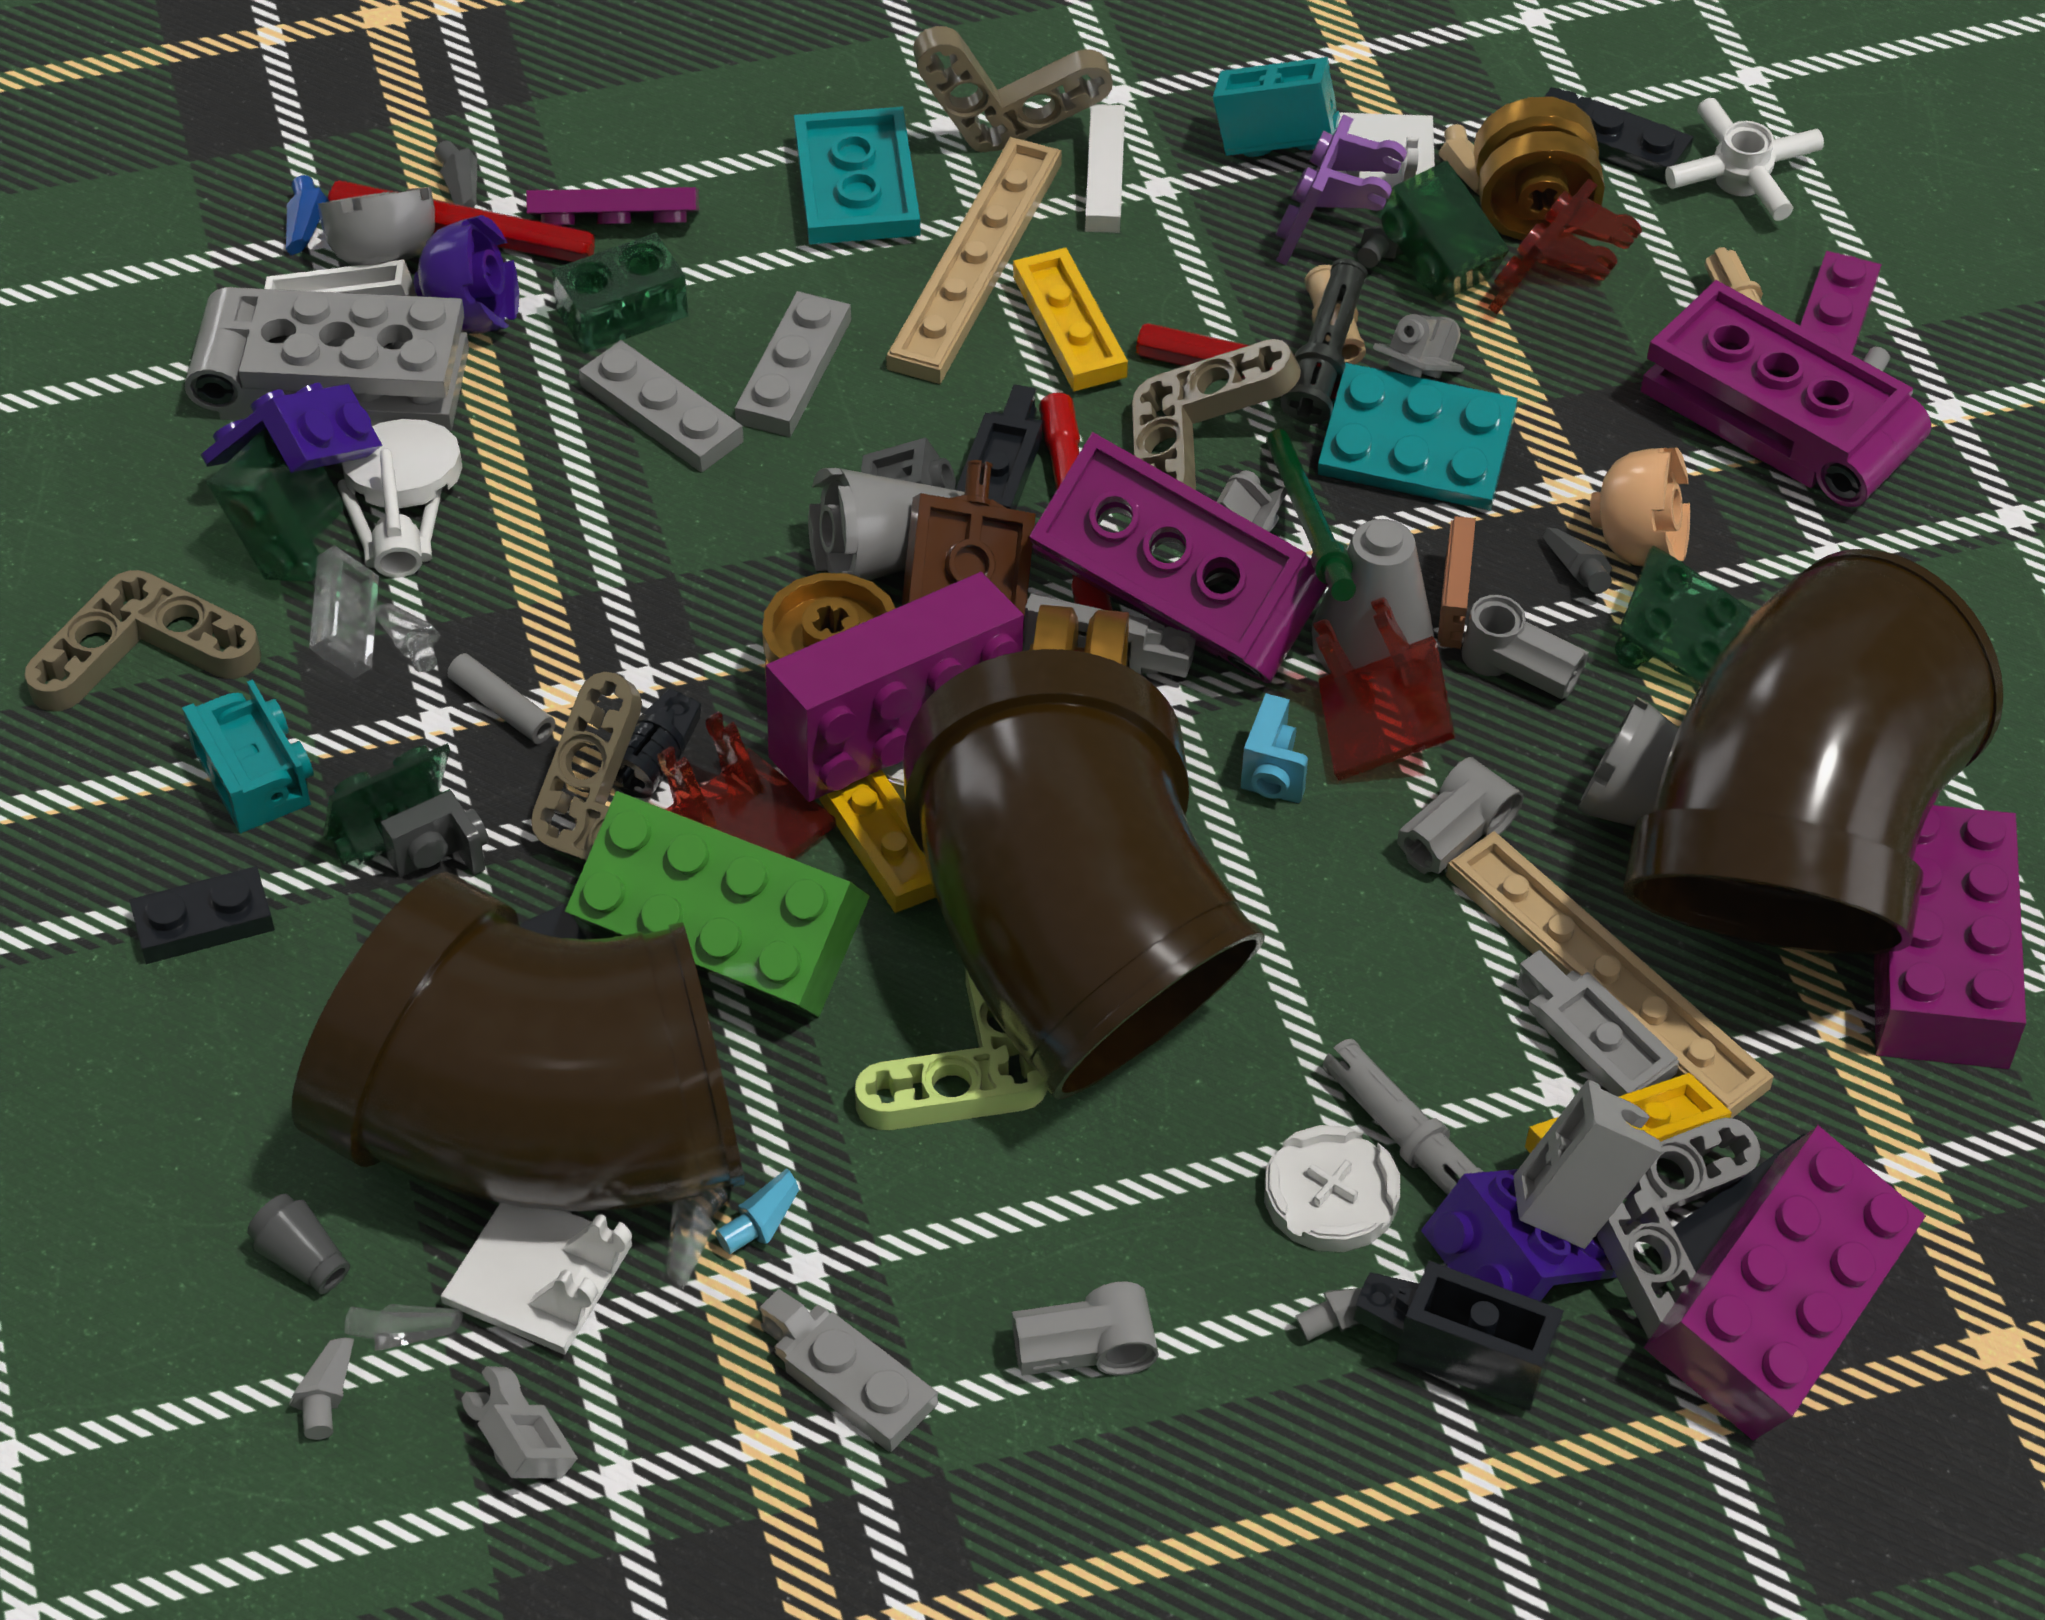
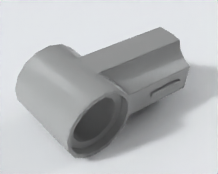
[1461,595,1589,699]
[1397,757,1524,875]
[1012,1282,1159,1376]

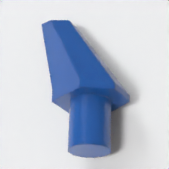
[286,175,329,255]

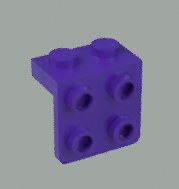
[201,382,383,473]
[1421,1169,1617,1301]

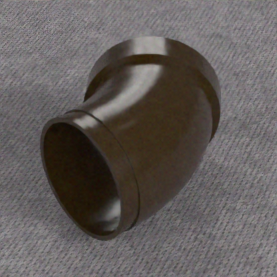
[1623,549,2003,955]
[903,649,1265,1100]
[291,872,745,1211]

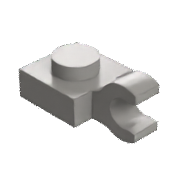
[462,1366,578,1478]

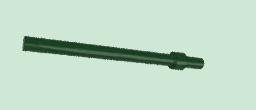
[1266,429,1356,602]

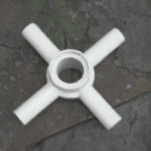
[1665,98,1824,221]

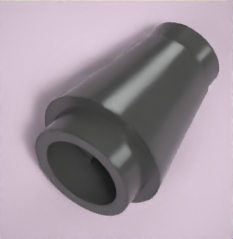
[247,1194,350,1294]

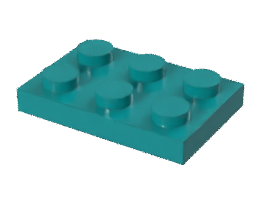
[794,107,921,245]
[1318,363,1518,511]

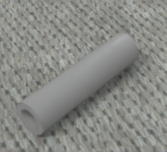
[447,653,555,744]

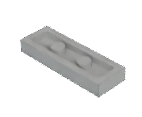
[735,291,851,438]
[579,340,744,473]

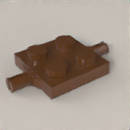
[901,460,1036,629]

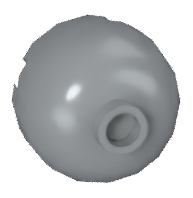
[318,187,435,266]

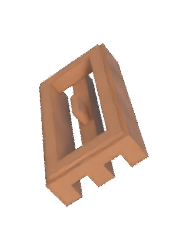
[1437,516,1476,649]

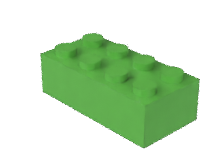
[565,791,870,1017]

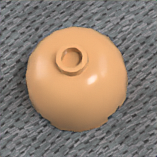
[1590,447,1690,567]

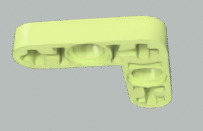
[855,967,1047,1130]

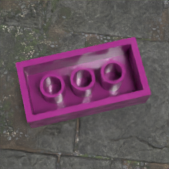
[766,572,1024,802]
[1874,805,2026,1069]
[1644,1125,1926,1441]

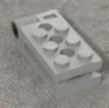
[184,287,469,431]

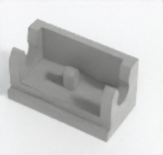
[1513,1079,1662,1249]

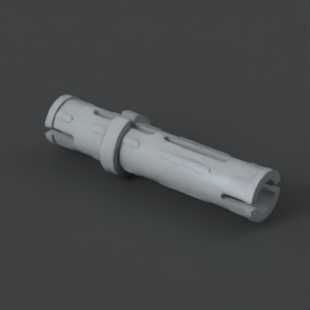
[1323,1039,1483,1195]

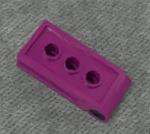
[1641,280,1931,507]
[1029,432,1328,683]

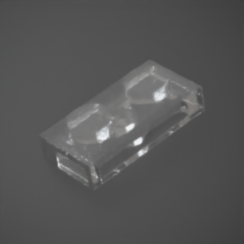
[309,545,379,679]

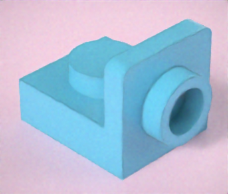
[1241,693,1308,803]

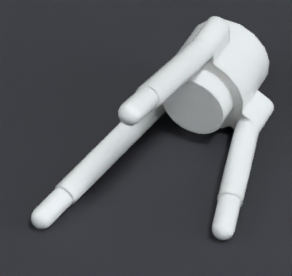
[338,448,442,578]

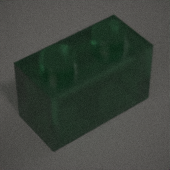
[1377,160,1510,304]

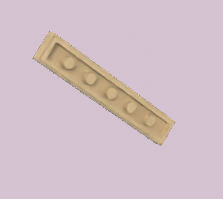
[887,137,1062,384]
[1446,831,1774,1118]

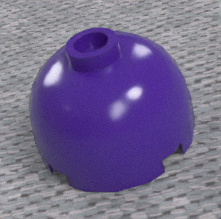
[414,215,520,334]

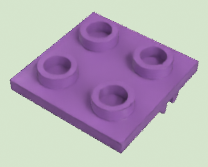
[1275,114,1407,265]

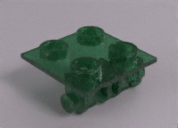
[1615,546,1752,686]
[323,743,455,865]

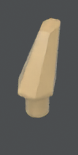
[1438,124,1479,194]

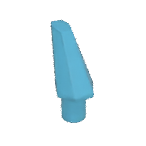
[715,1168,799,1254]

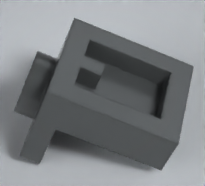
[861,437,956,490]
[381,790,489,878]

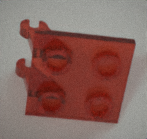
[1488,179,1642,315]
[1313,597,1456,781]
[658,711,836,859]

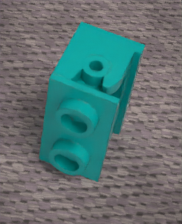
[1213,57,1340,157]
[182,679,314,834]

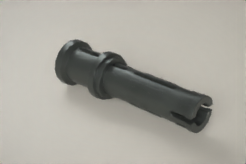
[1280,258,1367,424]

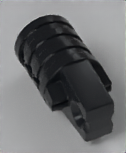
[614,689,701,799]

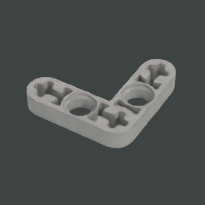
[1596,1117,1760,1339]

